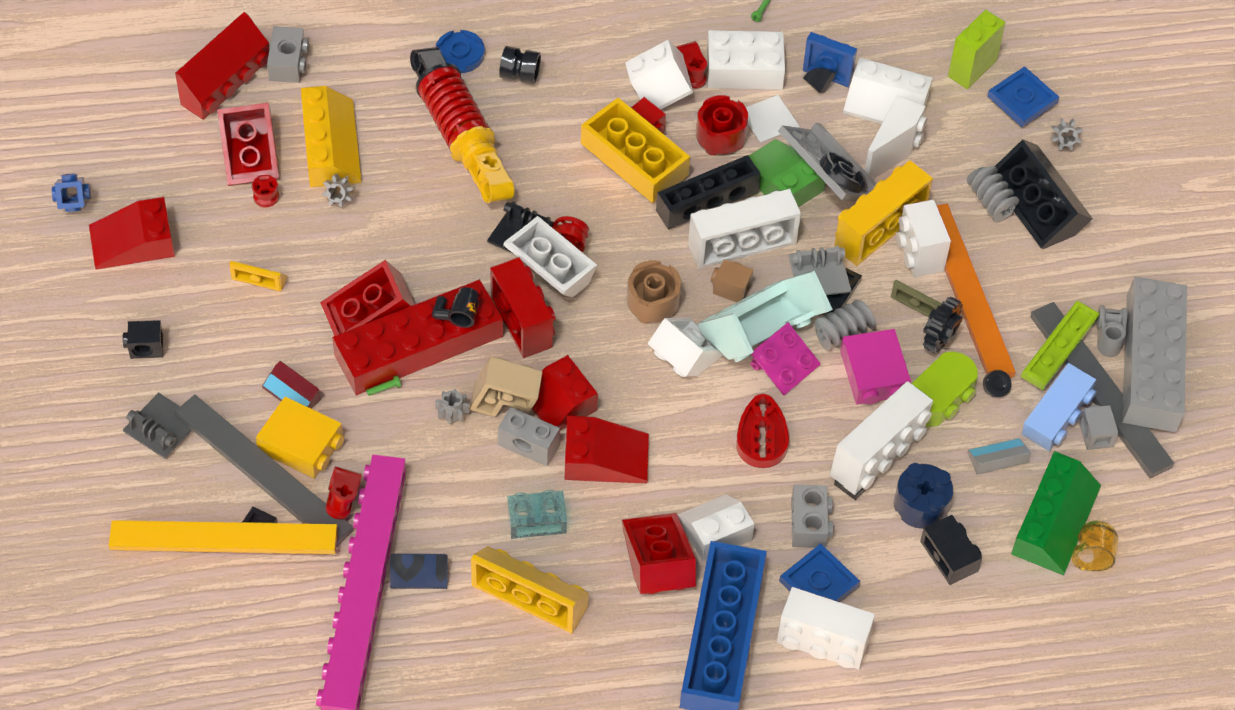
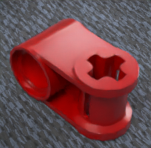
[675,41,707,89]
[325,466,362,520]

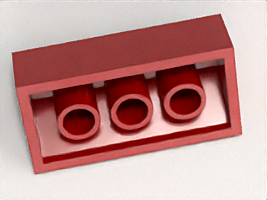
[175,12,270,120]

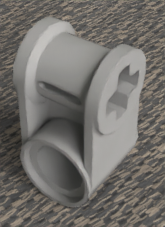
[1096,305,1127,357]

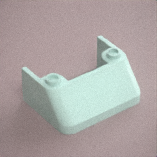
[697,271,833,362]

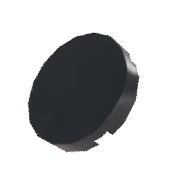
[820,152,867,193]

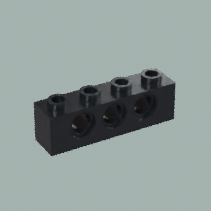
[656,155,761,230]

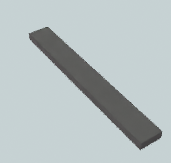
[1030,302,1174,479]
[175,394,353,547]

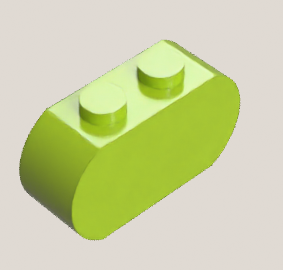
[911,351,978,427]

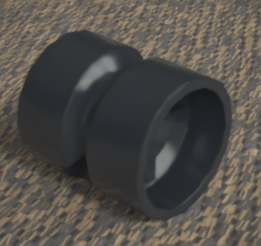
[499,46,541,84]

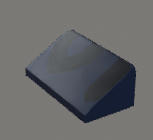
[390,554,448,589]

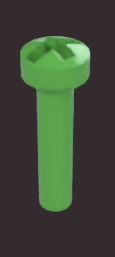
[751,0,771,22]
[366,376,401,396]

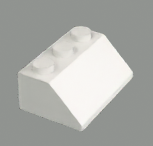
[843,58,932,124]
[504,216,597,298]

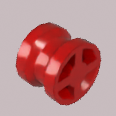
[252,175,279,208]

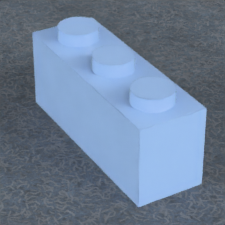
[1022,363,1097,452]

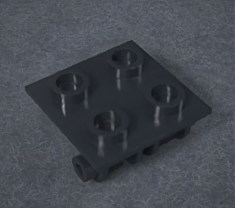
[487,201,558,253]

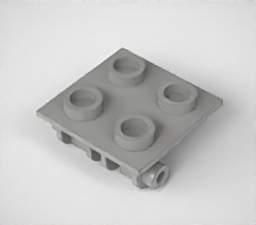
[789,245,851,295]

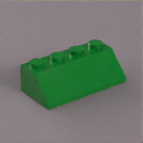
[1011,451,1101,576]

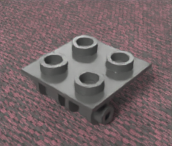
[123,392,192,459]

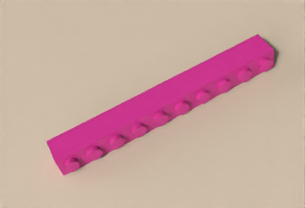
[316,454,406,710]

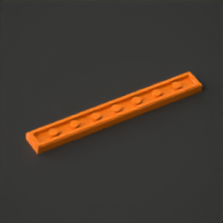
[936,203,1016,378]

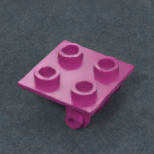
[750,322,821,396]

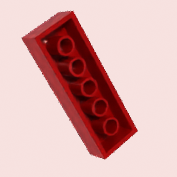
[332,279,503,396]

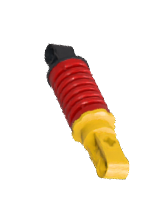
[410,47,514,203]

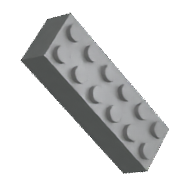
[1122,276,1187,432]

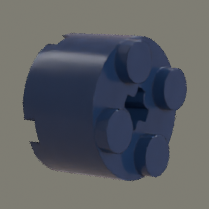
[894,463,953,529]

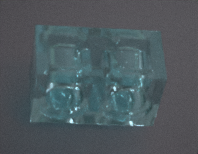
[507,490,567,539]

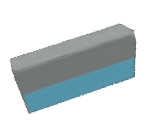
[968,438,1031,474]

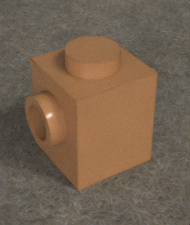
[711,259,754,302]

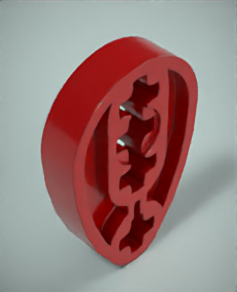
[736,394,789,468]

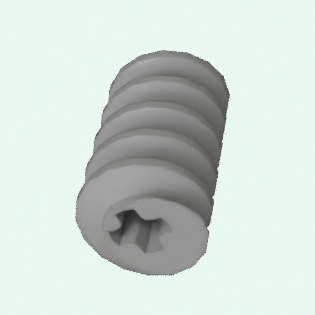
[967,166,1019,222]
[815,300,876,350]

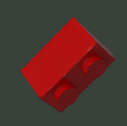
[532,355,598,431]

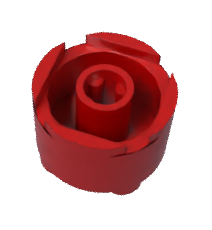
[696,95,748,156]

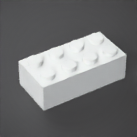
[688,189,801,269]
[830,381,933,495]

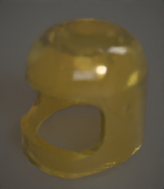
[1072,520,1118,571]

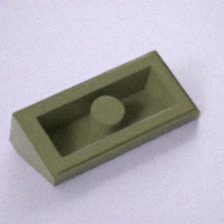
[891,280,942,317]

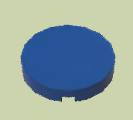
[436,30,485,73]

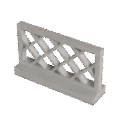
[778,123,877,202]

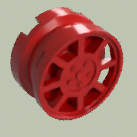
[553,216,589,252]

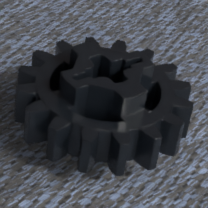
[923,296,963,353]

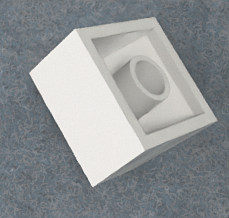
[625,40,693,109]
[648,318,723,377]
[677,494,754,562]

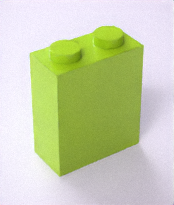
[948,9,1006,90]

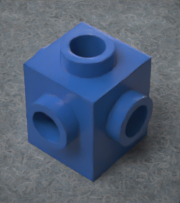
[52,173,91,212]

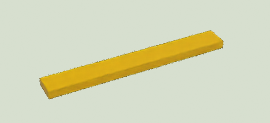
[108,520,338,554]

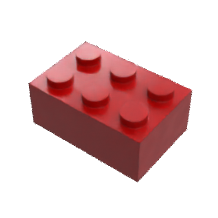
[490,257,556,359]

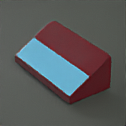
[262,361,321,409]

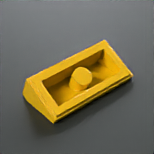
[229,261,287,291]

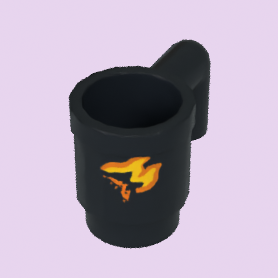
[432,287,480,328]

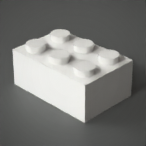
[707,30,785,90]
[777,587,875,670]

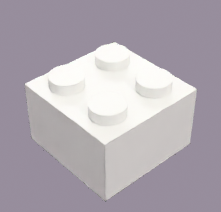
[896,200,951,278]

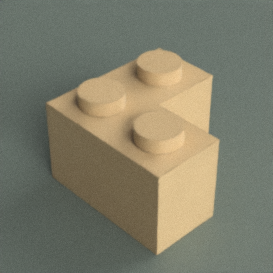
[469,356,542,417]

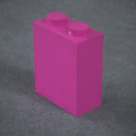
[840,329,911,405]

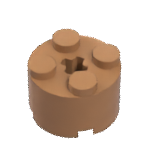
[627,260,681,324]

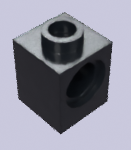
[123,320,164,359]

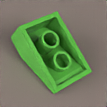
[749,139,826,207]

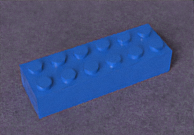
[679,541,767,710]

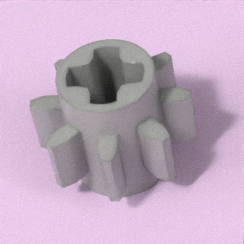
[1050,118,1083,150]
[322,173,356,207]
[435,389,470,424]

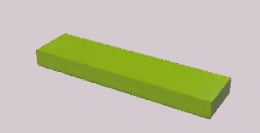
[1021,300,1100,391]

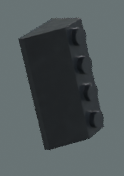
[995,139,1093,249]

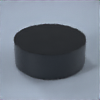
[983,370,1012,397]

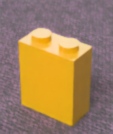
[255,396,344,479]

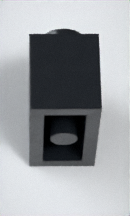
[920,515,982,585]

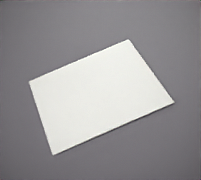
[746,95,800,143]

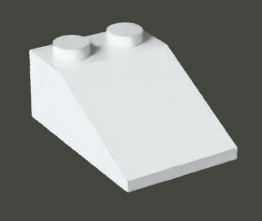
[865,96,927,179]

